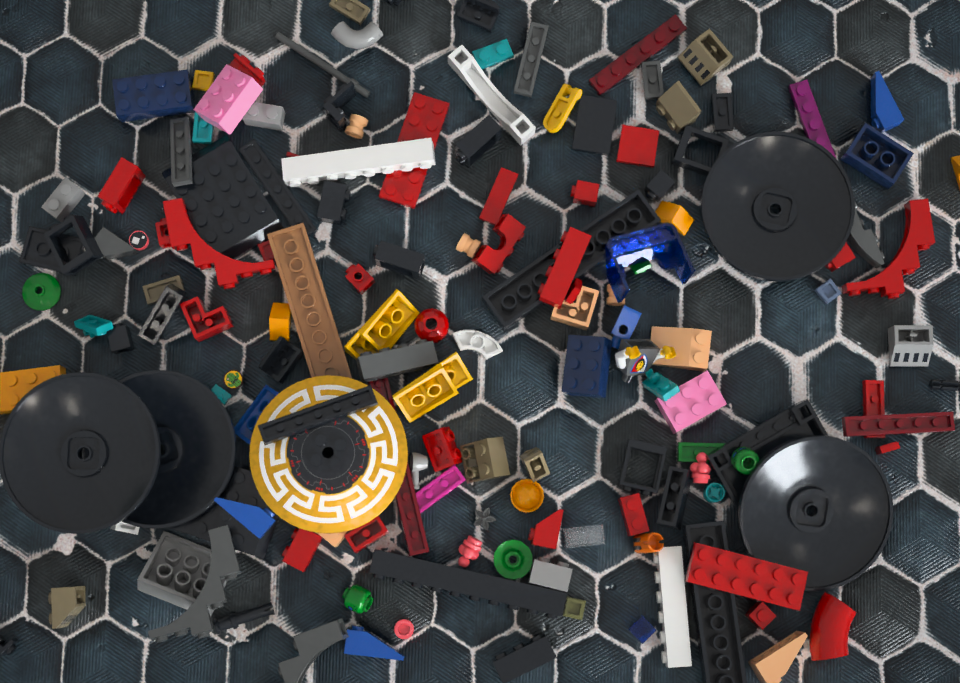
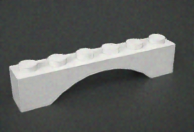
[448,45,536,146]

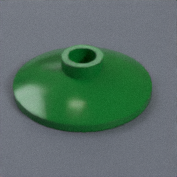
[22,273,61,311]
[493,540,533,579]

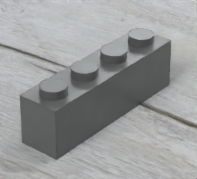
[356,339,439,383]

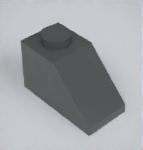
[95,227,138,260]

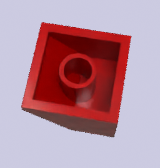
[528,509,564,549]

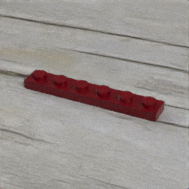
[589,14,687,96]
[842,412,955,437]

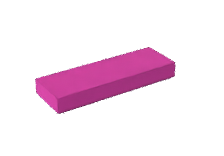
[416,465,466,514]

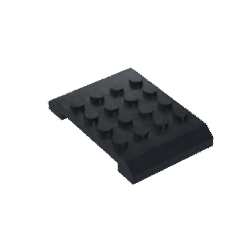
[162,135,284,259]
[706,399,828,513]
[168,466,279,559]

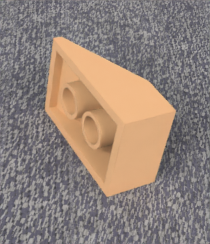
[650,326,712,372]
[748,631,808,683]

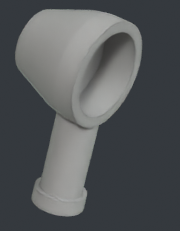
[410,452,428,489]

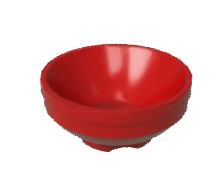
[414,308,449,343]

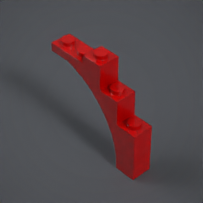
[163,198,275,289]
[842,198,935,299]

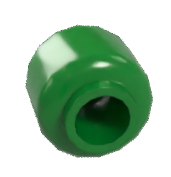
[731,447,759,474]
[342,584,373,614]

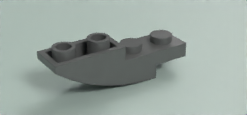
[847,202,885,268]

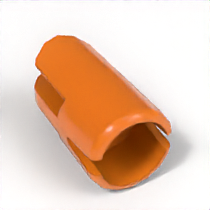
[633,532,664,554]

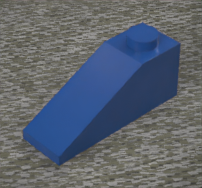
[871,71,904,133]
[214,497,276,539]
[344,626,404,661]

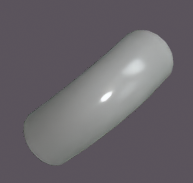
[331,21,383,49]

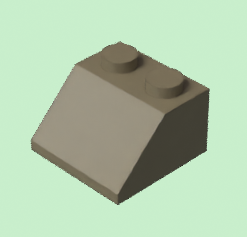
[656,81,701,134]

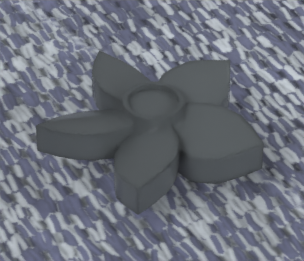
[474,507,496,530]

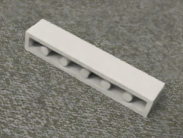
[653,546,692,668]

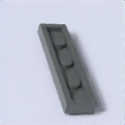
[513,22,549,98]
[170,116,192,187]

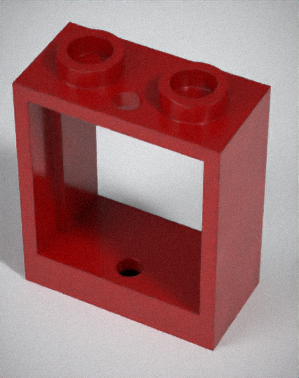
[97,157,146,215]

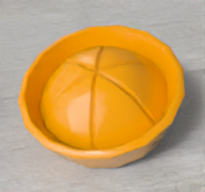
[510,479,544,513]

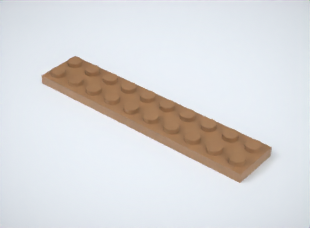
[267,223,353,379]

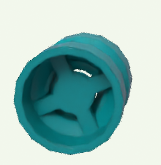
[703,483,725,503]

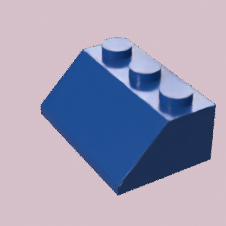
[234,385,279,445]

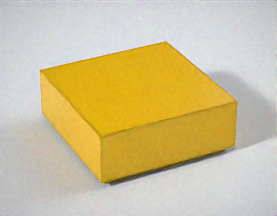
[192,70,215,91]

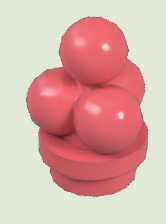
[690,452,711,484]
[458,535,482,568]

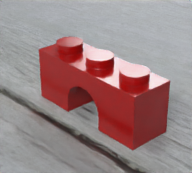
[471,214,526,274]

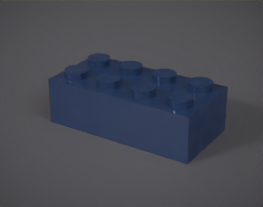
[112,69,195,122]

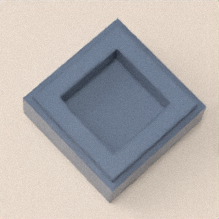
[814,278,842,305]

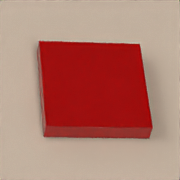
[616,124,659,168]

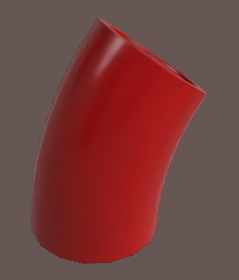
[810,592,856,661]

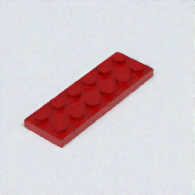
[379,92,450,209]
[685,542,808,611]

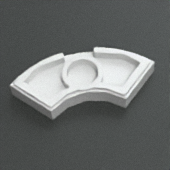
[452,330,503,360]

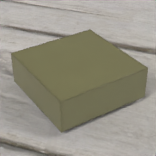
[562,596,586,620]

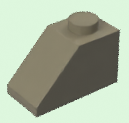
[519,447,550,483]

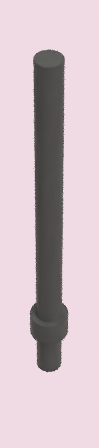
[275,32,371,98]

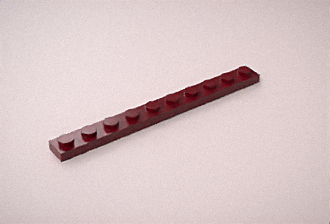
[368,377,429,557]

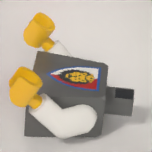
[615,339,676,383]

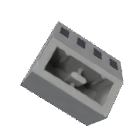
[888,325,933,367]

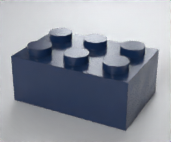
[840,123,914,189]
[561,335,612,398]

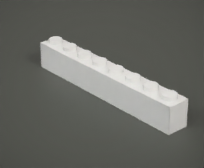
[281,138,436,187]

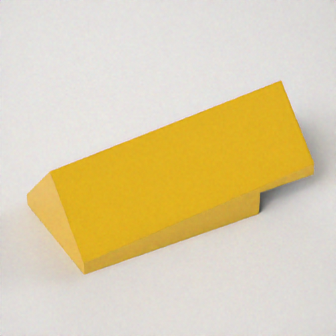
[344,289,420,360]
[392,352,473,423]

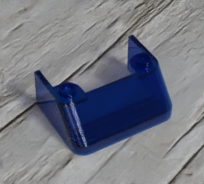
[605,223,695,303]

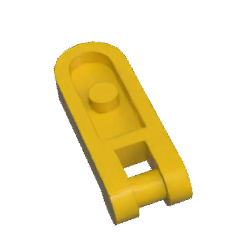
[543,83,582,133]

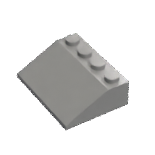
[137,531,227,618]

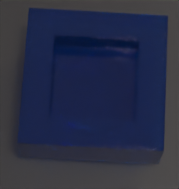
[628,616,656,644]

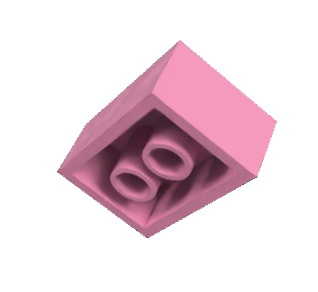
[193,64,263,135]
[655,370,727,434]

